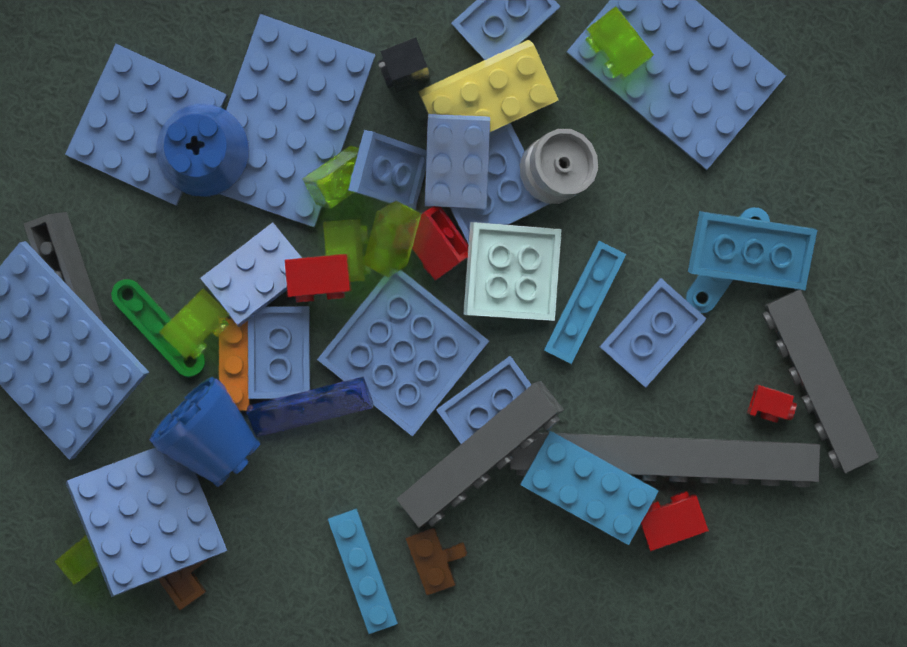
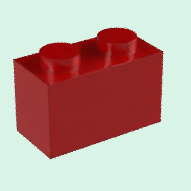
[400,206,469,280]
[285,254,352,303]
[640,491,709,551]

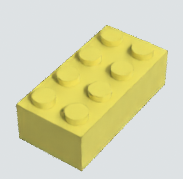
[418,40,559,132]

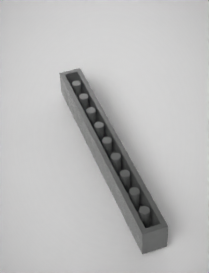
[510,432,820,487]

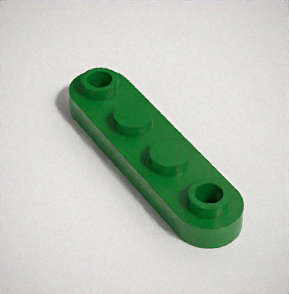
[111,279,206,377]

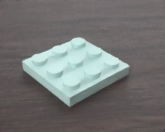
[464,222,562,321]

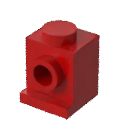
[747,384,797,423]

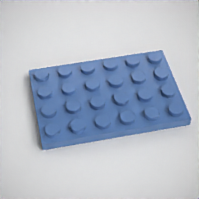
[566,0,786,170]
[221,14,376,228]
[0,241,149,460]

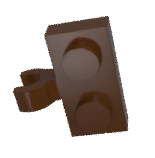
[405,527,468,595]
[158,559,209,610]

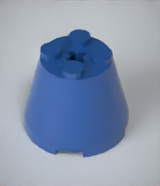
[156,104,250,197]
[149,376,260,487]

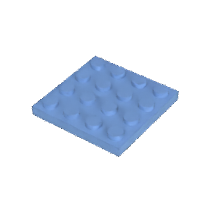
[65,44,228,206]
[317,264,489,436]
[66,448,227,597]

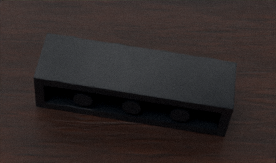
[377,37,430,93]

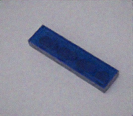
[246,376,373,437]

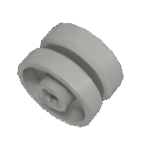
[520,129,598,204]

